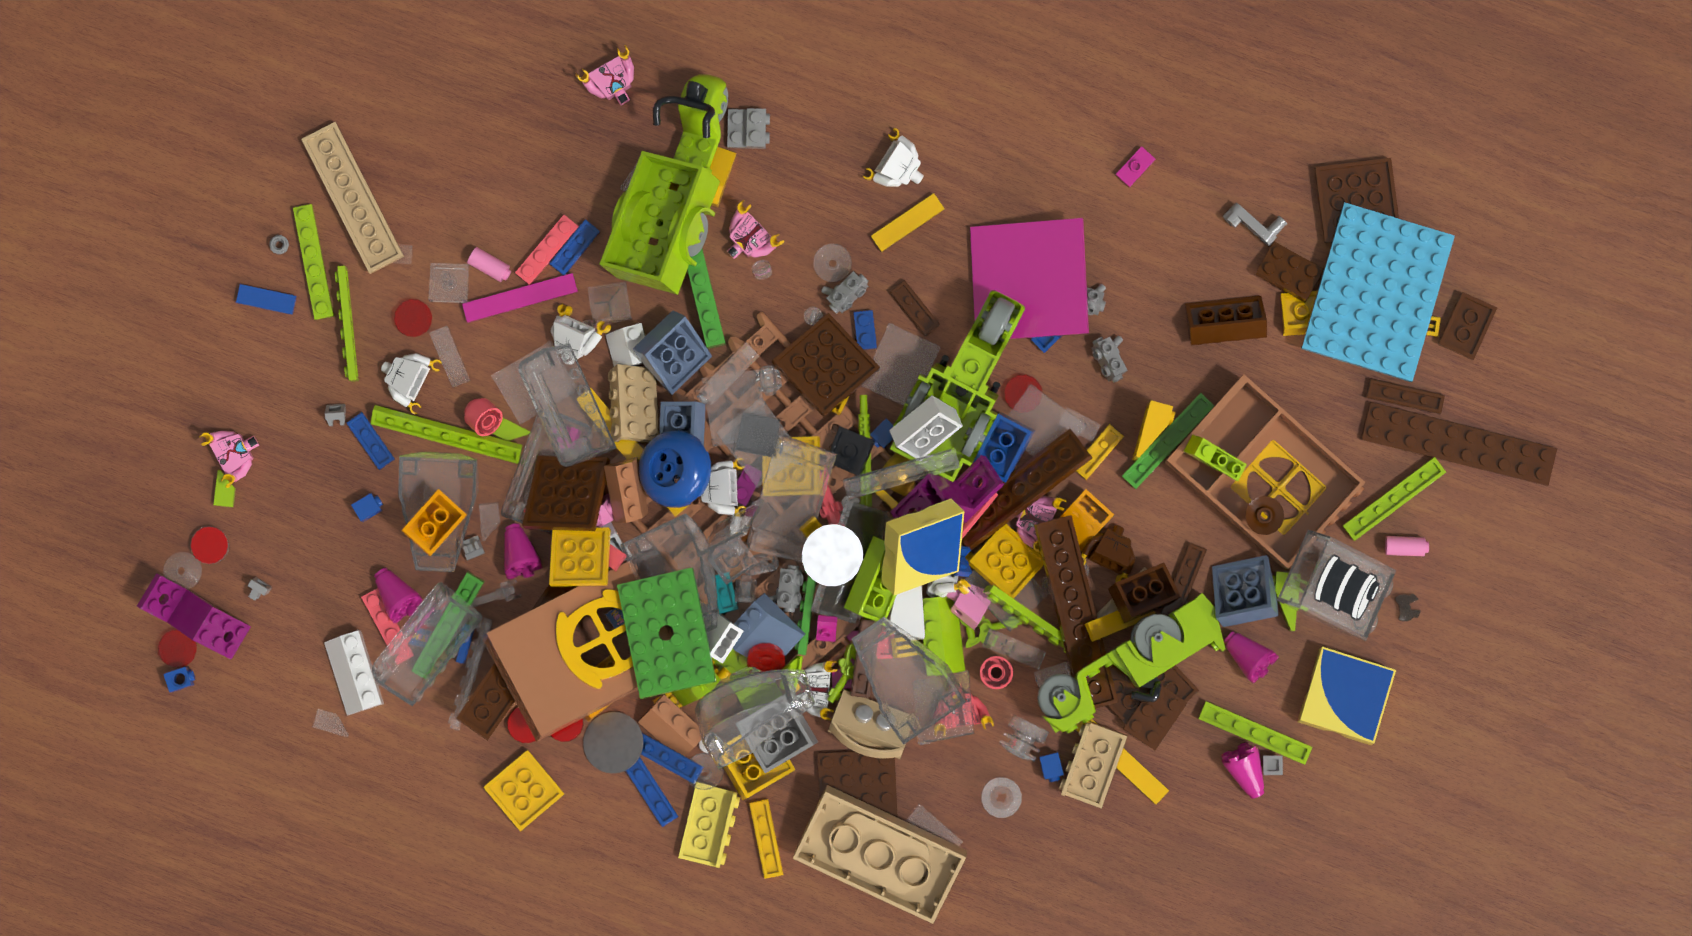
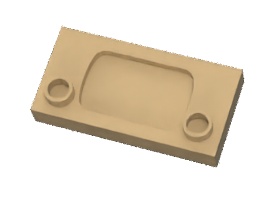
[793,785,967,924]

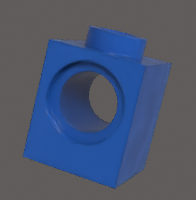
[870,418,894,448]
[351,493,383,522]
[163,667,196,693]
[1039,752,1064,782]

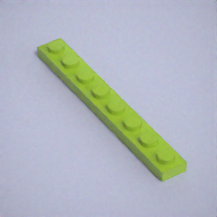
[371,405,523,464]

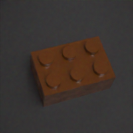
[1108,563,1181,623]

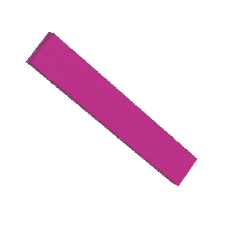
[462,273,578,323]

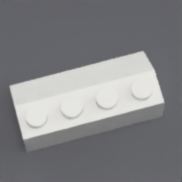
[324,630,384,716]

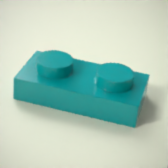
[711,572,739,614]

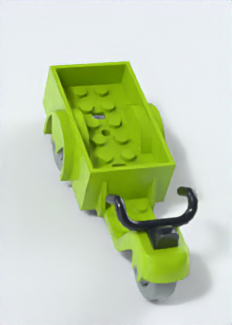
[599,74,728,295]

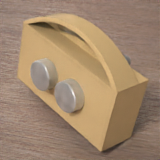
[828,690,916,759]

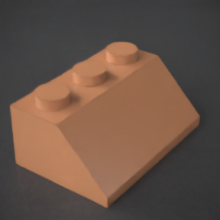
[604,457,649,523]
[638,694,707,756]

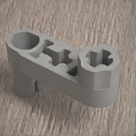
[1222,202,1287,246]

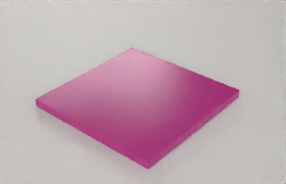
[970,218,1089,339]

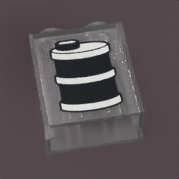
[1277,530,1397,641]

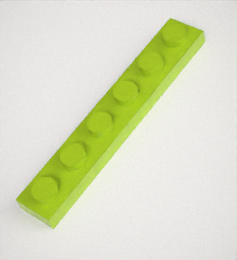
[293,204,334,320]
[335,266,359,382]
[1342,457,1446,541]
[983,585,1066,653]
[1198,701,1312,765]

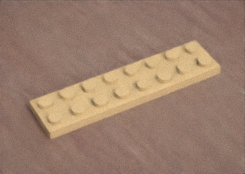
[301,122,404,274]

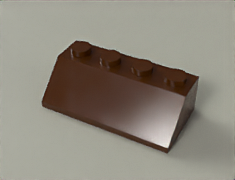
[1185,296,1267,345]

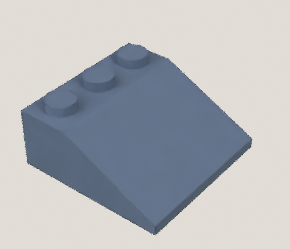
[633,310,712,395]
[1212,555,1278,627]
[733,593,805,658]

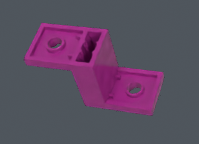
[891,455,1004,523]
[137,573,251,659]

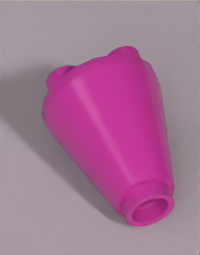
[504,524,542,579]
[374,568,423,623]
[1224,631,1279,683]
[1221,742,1264,799]

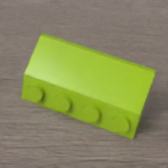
[844,536,896,624]
[922,596,965,676]

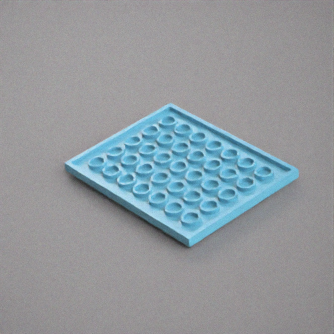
[1301,202,1455,382]

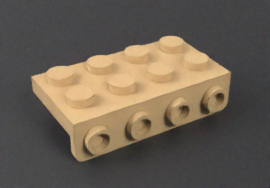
[608,364,659,443]
[1059,721,1128,808]

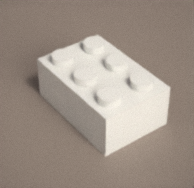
[889,396,963,461]

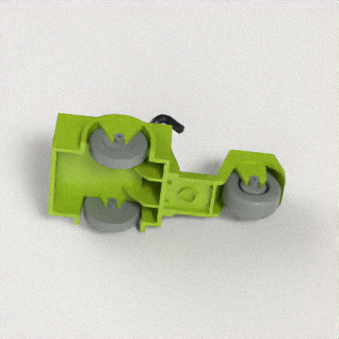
[890,290,1025,482]
[1037,599,1219,733]

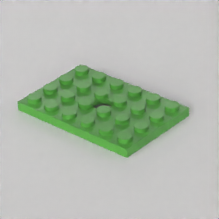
[617,567,717,699]

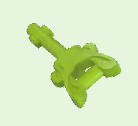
[960,615,1022,648]
[827,643,856,704]

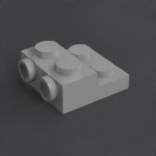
[727,108,770,149]

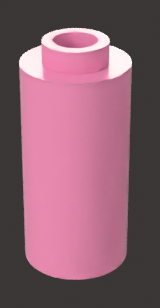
[467,247,511,282]
[1385,536,1429,556]

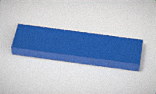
[641,733,704,784]
[626,757,679,827]

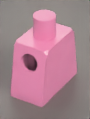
[946,584,991,630]

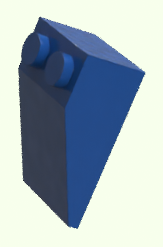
[972,412,1035,483]

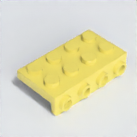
[678,783,740,868]

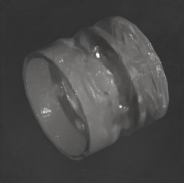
[999,714,1049,762]
[981,777,1022,818]

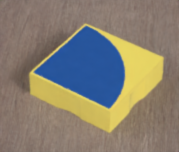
[881,499,964,596]
[1297,647,1396,745]

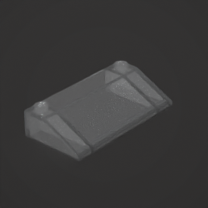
[746,435,837,563]

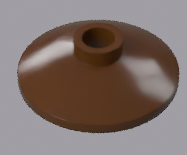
[1245,496,1284,535]

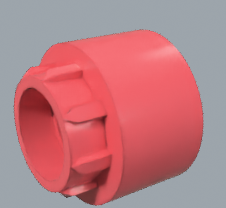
[464,398,503,436]
[979,656,1013,689]

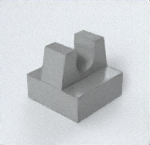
[325,404,346,426]
[460,535,485,561]
[248,577,272,600]
[1262,756,1283,775]

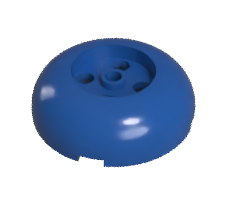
[638,430,711,508]

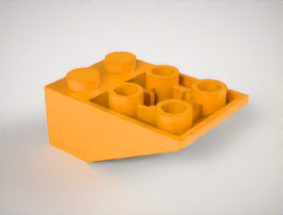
[1060,489,1114,551]

